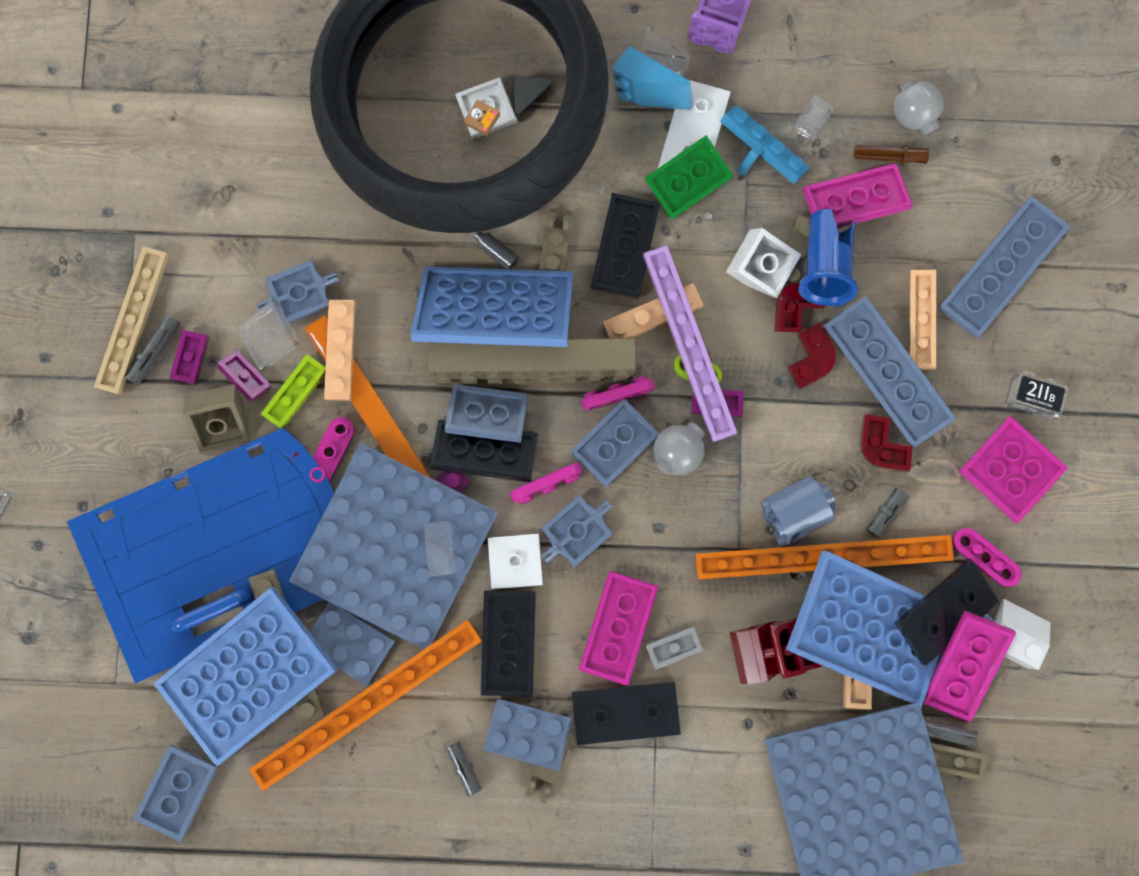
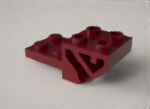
[729,617,823,684]

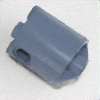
[760,476,835,546]

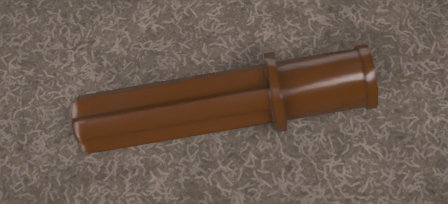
[853,145,929,165]

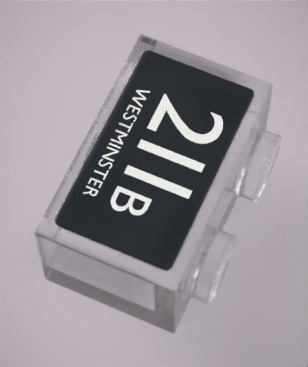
[1004,371,1069,420]

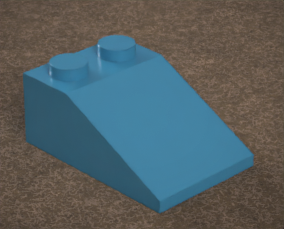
[612,46,693,110]

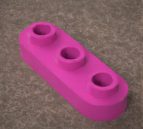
[581,376,656,411]
[310,417,355,482]
[509,462,583,505]
[952,528,1022,587]

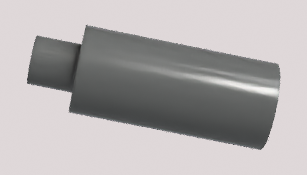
[473,231,519,269]

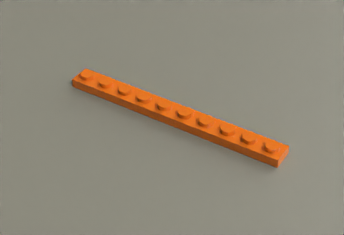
[695,535,954,580]
[249,620,482,792]

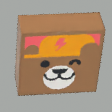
[464,99,500,136]

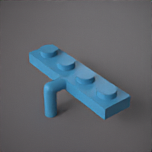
[720,105,810,184]

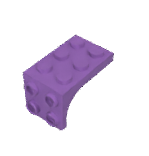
[687,0,751,54]

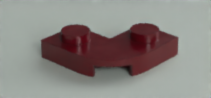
[774,283,825,333]
[787,322,836,390]
[860,414,913,472]

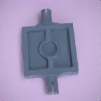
[256,260,340,326]
[540,495,613,567]

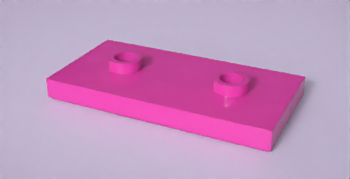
[802,163,913,228]
[578,571,658,686]
[923,611,1016,722]

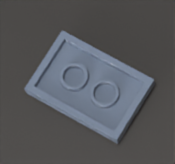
[445,384,528,443]
[570,399,660,488]
[310,602,396,686]
[484,698,573,771]
[133,744,219,842]

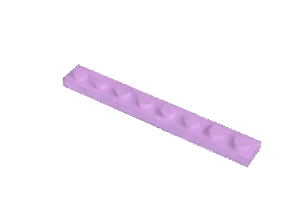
[643,245,737,443]

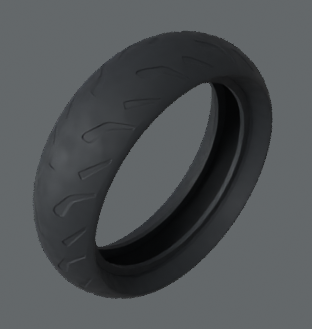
[310,0,609,233]

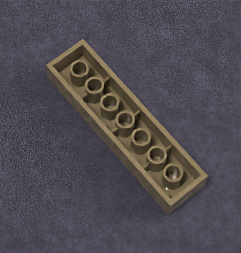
[428,338,636,385]

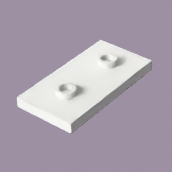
[658,80,731,168]

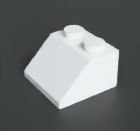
[726,228,801,298]
[993,599,1051,670]

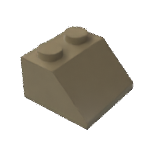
[183,384,250,452]

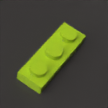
[261,354,326,429]

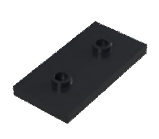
[590,193,660,299]
[430,420,538,483]
[894,560,999,665]
[481,590,536,697]
[572,682,681,745]

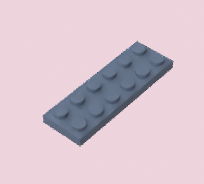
[938,196,1071,339]
[824,296,957,448]

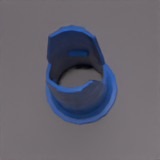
[798,209,858,306]

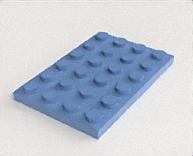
[411,266,573,347]
[786,551,940,707]
[154,586,338,767]

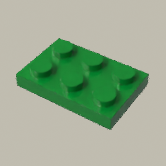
[644,135,734,220]

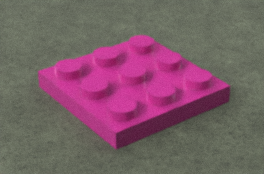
[958,416,1068,524]

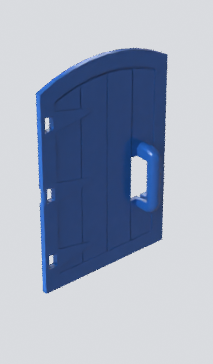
[66,428,335,683]

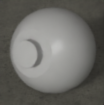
[893,79,944,136]
[653,422,705,476]

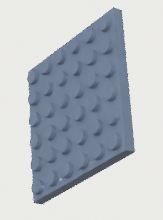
[289,443,498,649]
[764,702,964,876]

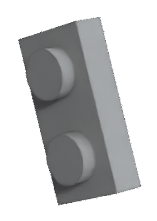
[645,626,703,670]

